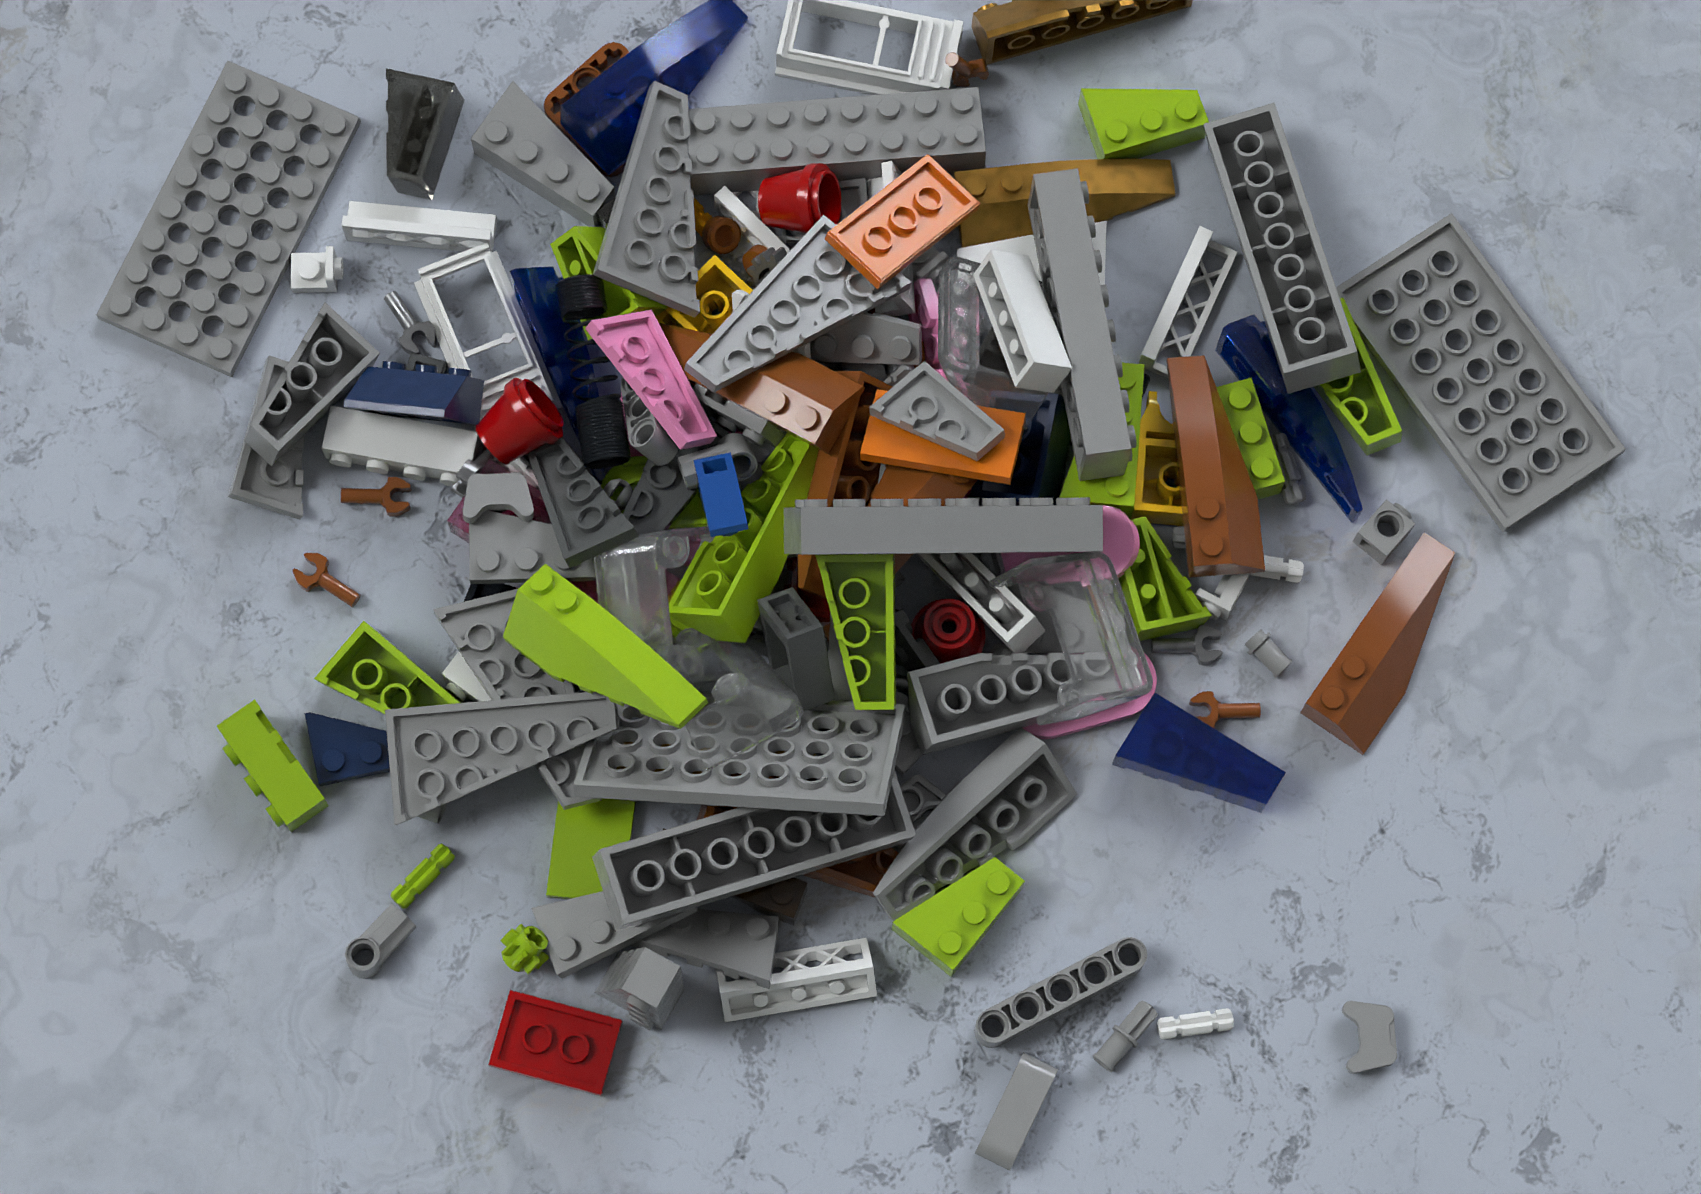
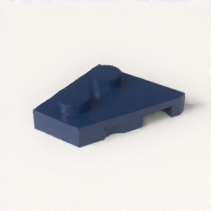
[304,712,390,787]

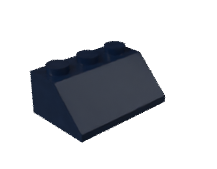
[344,361,485,425]
[970,387,1071,506]

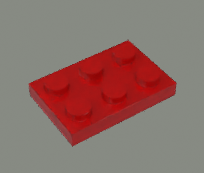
[488,990,623,1097]

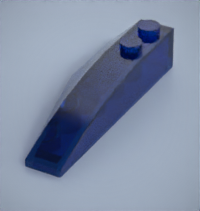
[560,0,748,175]
[509,266,606,485]
[1215,314,1363,523]

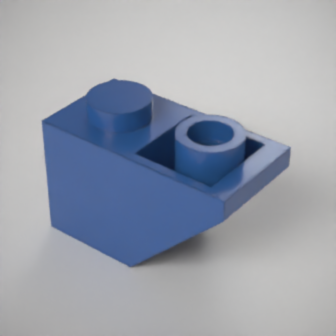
[693,452,748,537]

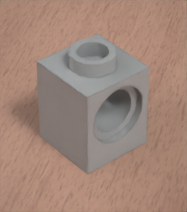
[1353,499,1415,565]

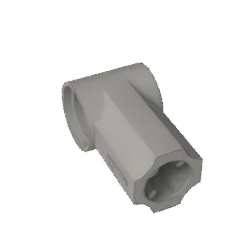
[678,433,758,490]
[345,903,416,979]

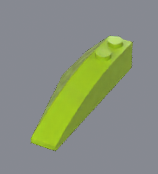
[665,433,819,643]
[503,564,709,729]

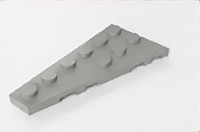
[593,81,700,318]
[433,588,602,810]
[385,692,619,825]

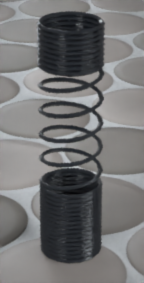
[555,274,631,469]

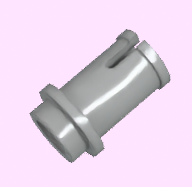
[1245,629,1293,678]

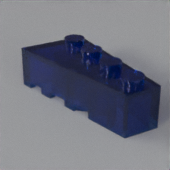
[1112,693,1286,813]

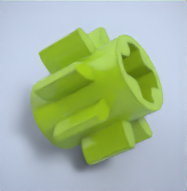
[500,924,549,974]

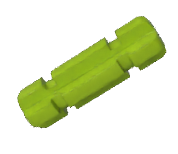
[390,843,455,909]

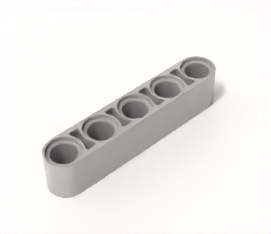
[974,937,1147,1048]

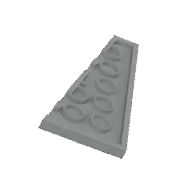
[684,215,912,392]

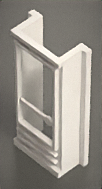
[775,0,963,95]
[414,242,563,442]

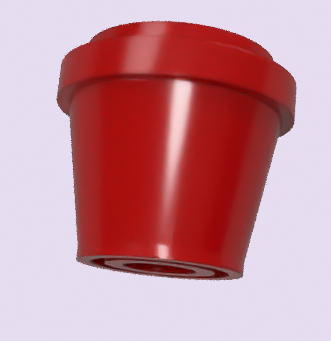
[758,163,841,233]
[475,377,564,465]
[911,599,985,663]

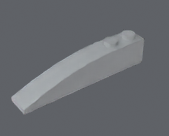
[907,652,1143,755]
[873,727,1077,921]

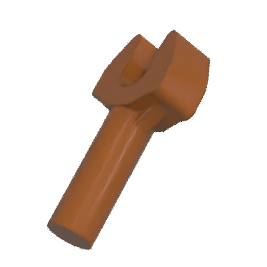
[945,52,989,87]
[341,477,412,517]
[293,553,361,607]
[1189,691,1261,731]

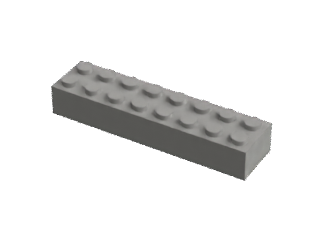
[688,87,986,195]
[1203,103,1361,394]
[1028,168,1136,481]
[784,497,1103,555]
[592,770,916,931]

